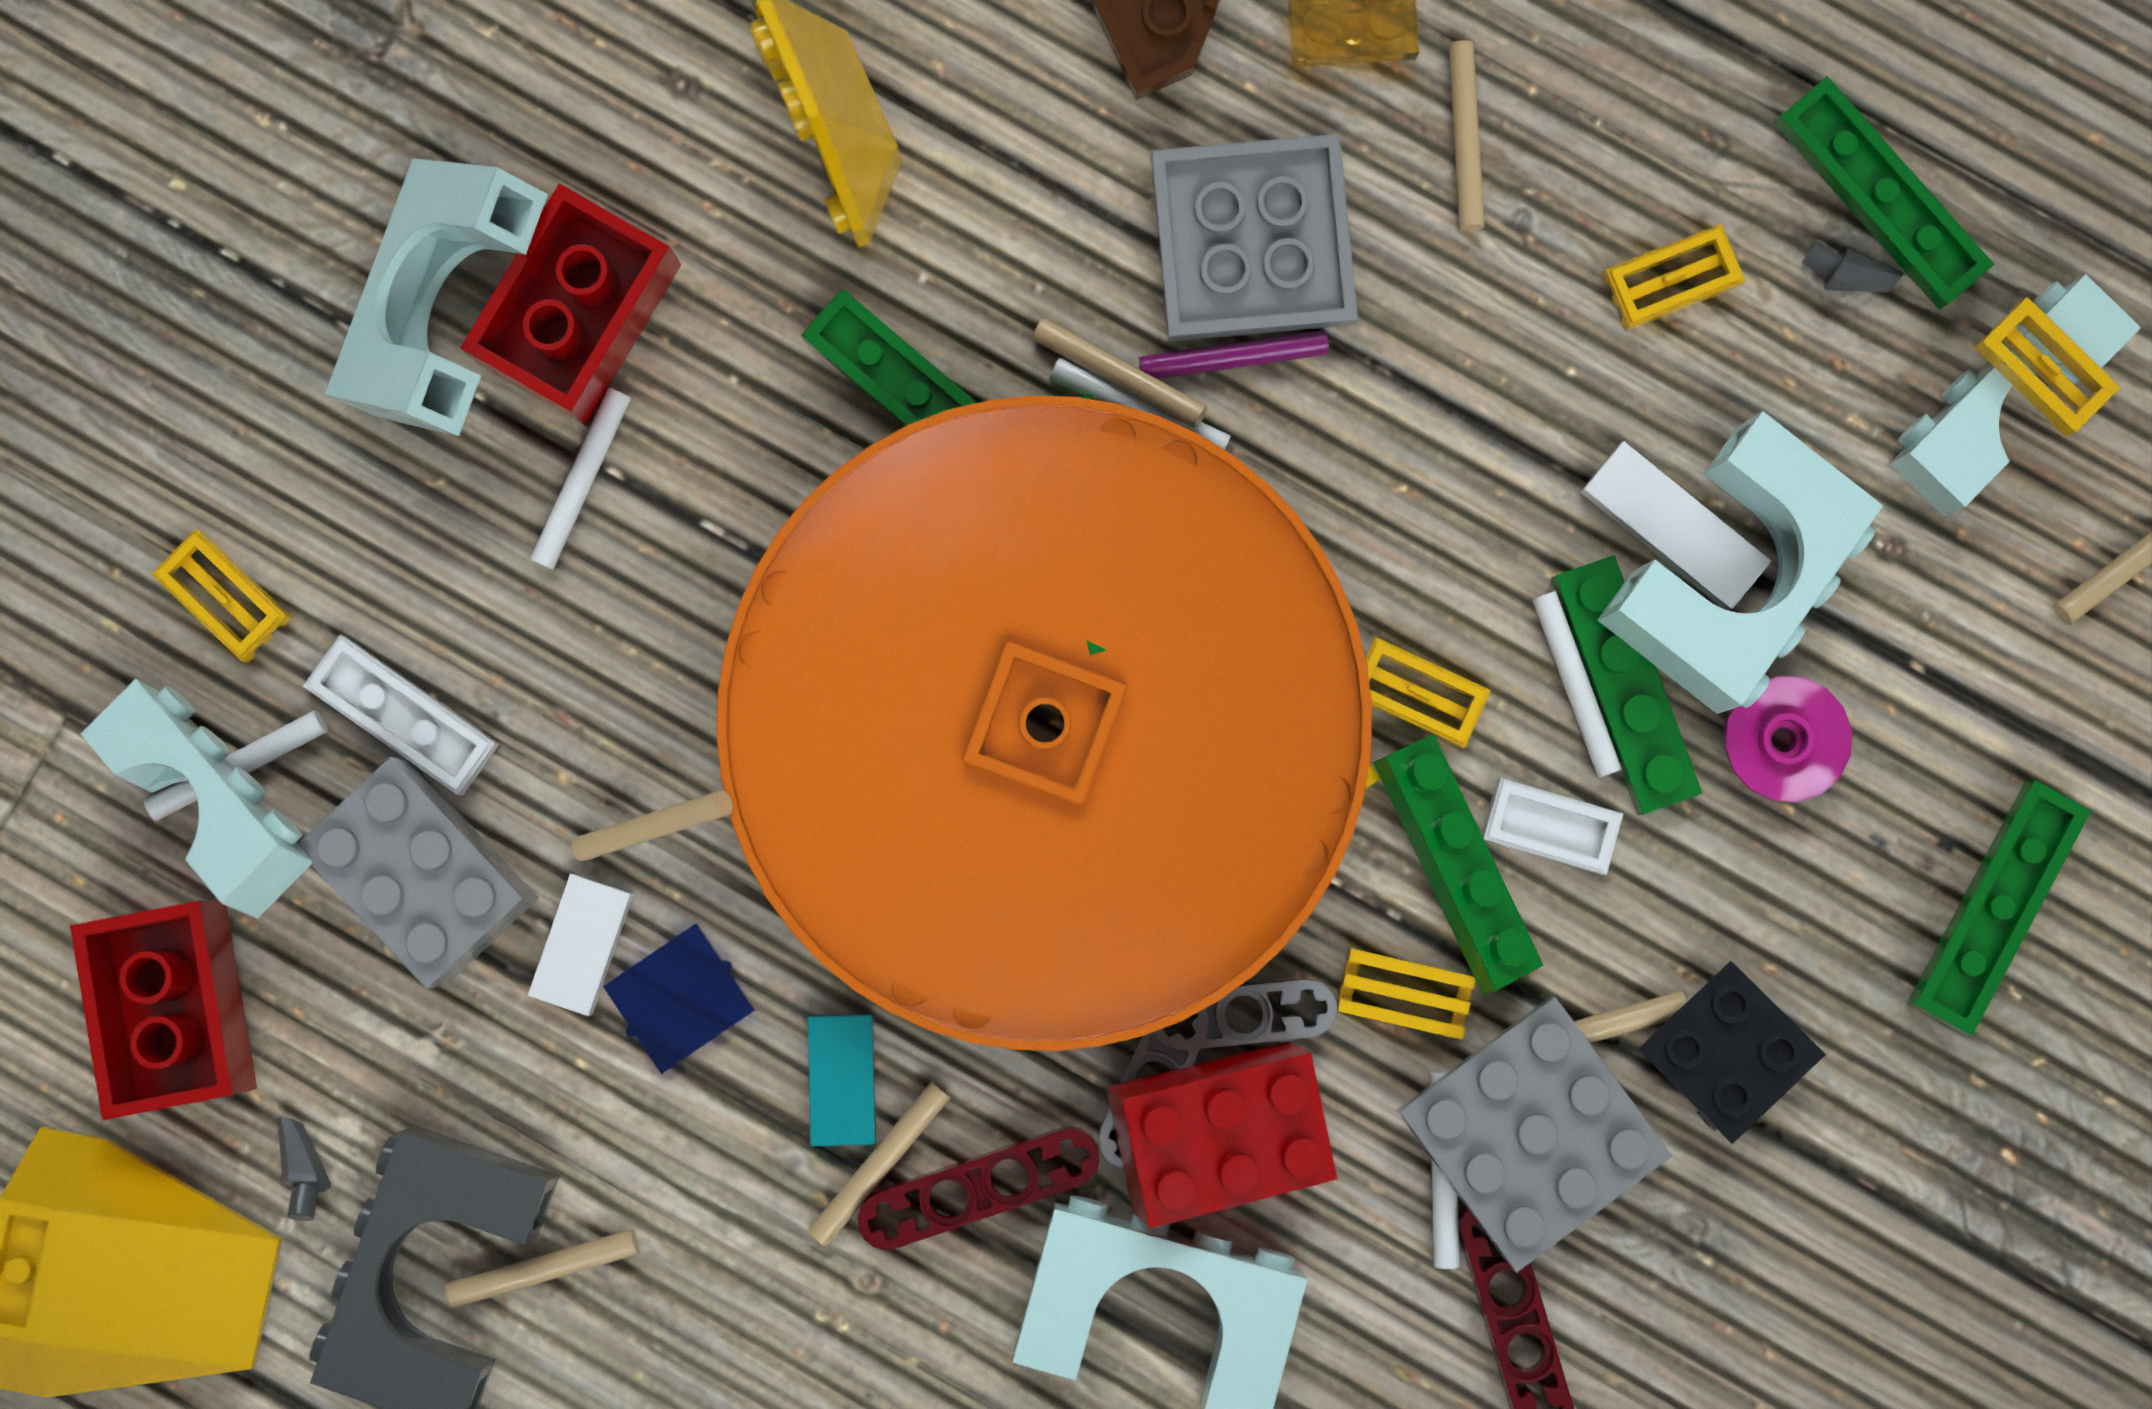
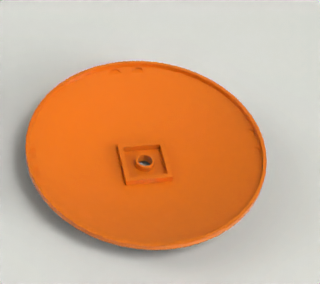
[716,395,1372,1051]

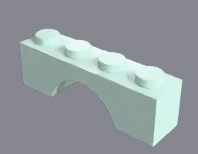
[1889,274,2141,516]
[81,678,313,919]

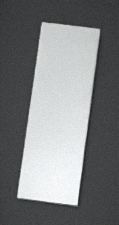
[1580,441,1771,611]
[303,635,499,796]

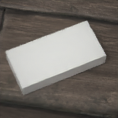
[1482,778,1623,875]
[528,874,634,1016]

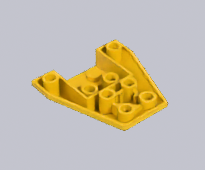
[749,0,902,248]
[0,1127,283,1398]

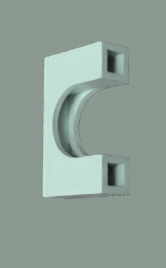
[325,158,548,436]
[1597,411,1883,714]
[1013,1195,1308,1409]

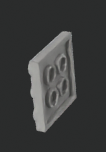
[1151,134,1358,342]
[1396,997,1672,1273]

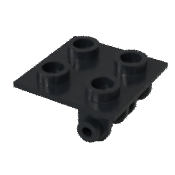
[1638,961,1826,1144]

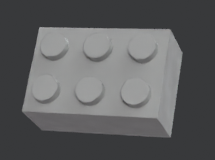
[298,757,539,989]

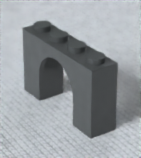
[309,1125,560,1409]

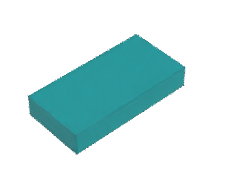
[808,1014,877,1146]

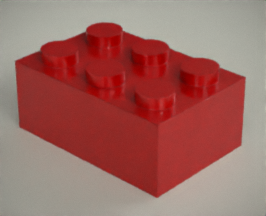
[460,183,681,426]
[70,900,257,1121]
[1106,1041,1338,1229]

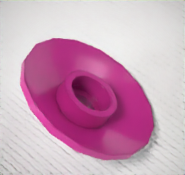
[1724,675,1852,802]

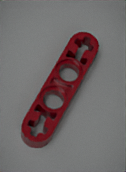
[858,1126,1100,1250]
[1459,1204,1574,1409]

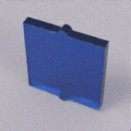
[603,923,756,1074]

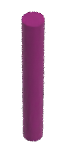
[1139,330,1329,379]

